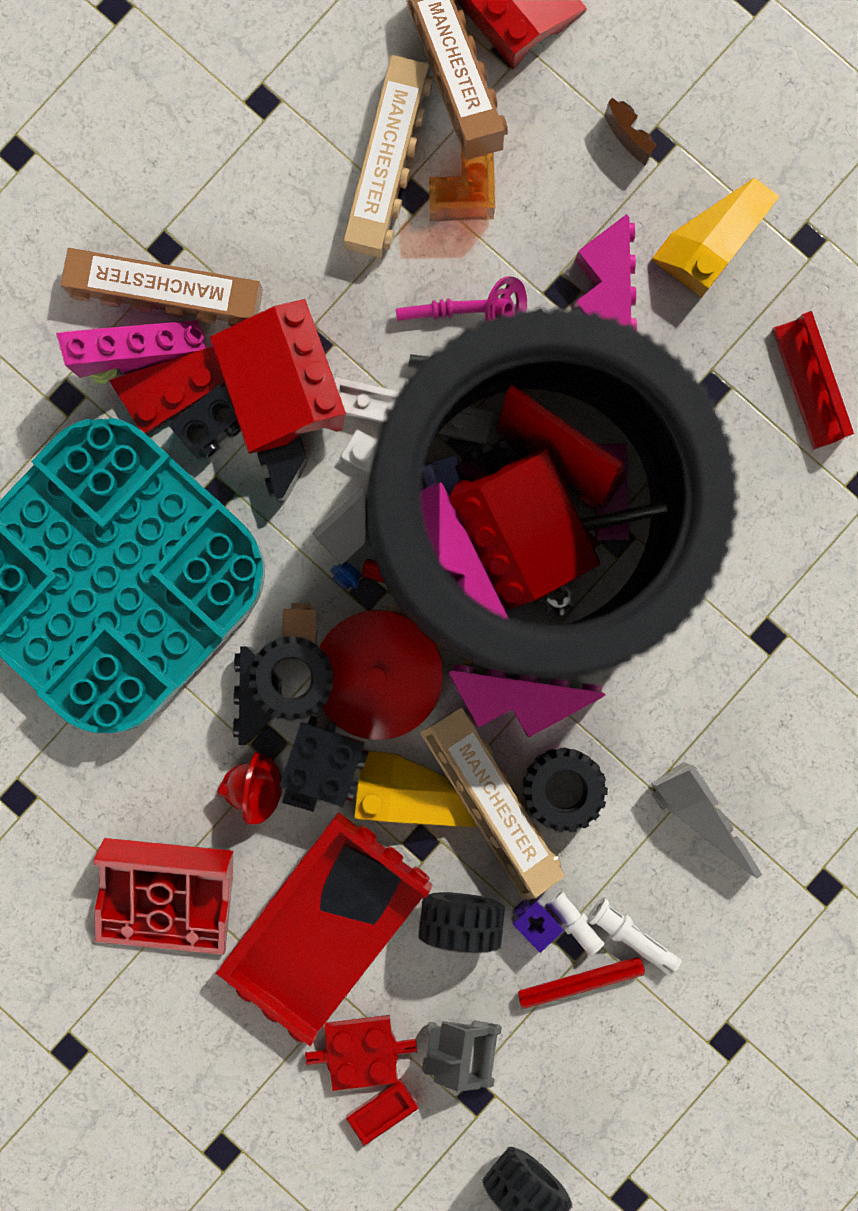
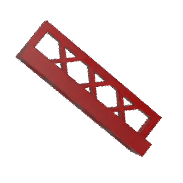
[772,311,854,450]

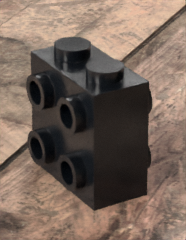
[279,721,369,807]

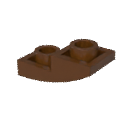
[604,98,657,166]

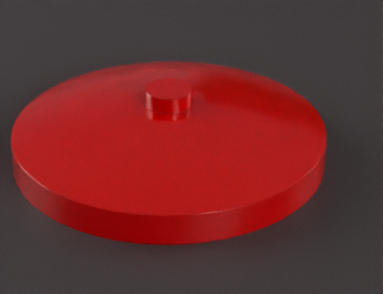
[319,610,443,740]

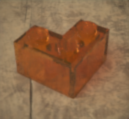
[429,148,495,221]

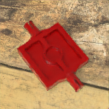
[305,1015,417,1091]

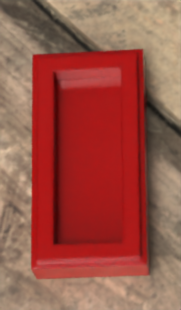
[346,1078,419,1146]

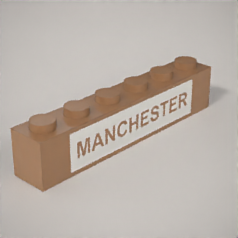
[406,0,508,160]
[61,248,263,326]

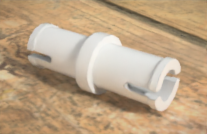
[547,891,605,956]

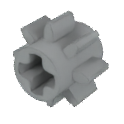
[537,582,578,616]

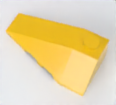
[651,178,780,298]
[355,751,478,827]

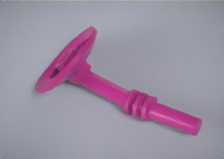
[395,276,527,321]

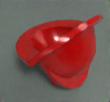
[218,752,282,825]

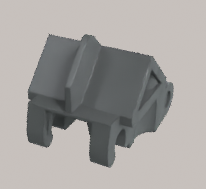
[422,1020,502,1092]

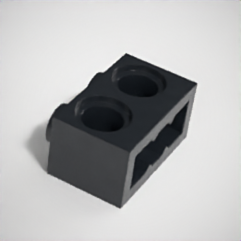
[169,385,241,460]

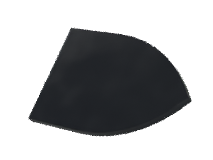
[320,844,401,925]

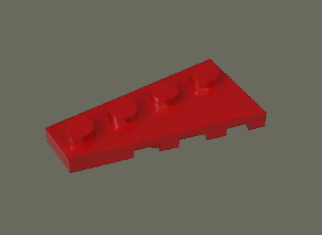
[109,346,226,435]

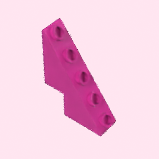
[573,214,637,331]
[56,320,205,378]
[421,483,508,618]
[448,664,606,737]

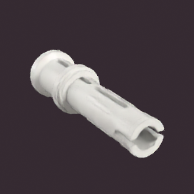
[587,898,681,976]

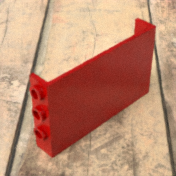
[215,812,432,1046]

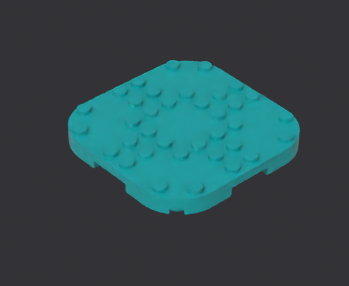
[0,418,265,733]

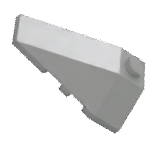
[651,762,762,878]

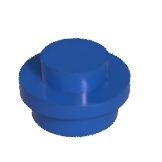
[331,562,362,590]

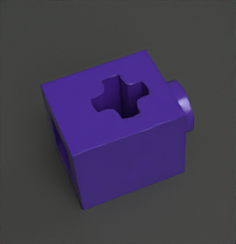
[511,898,564,953]

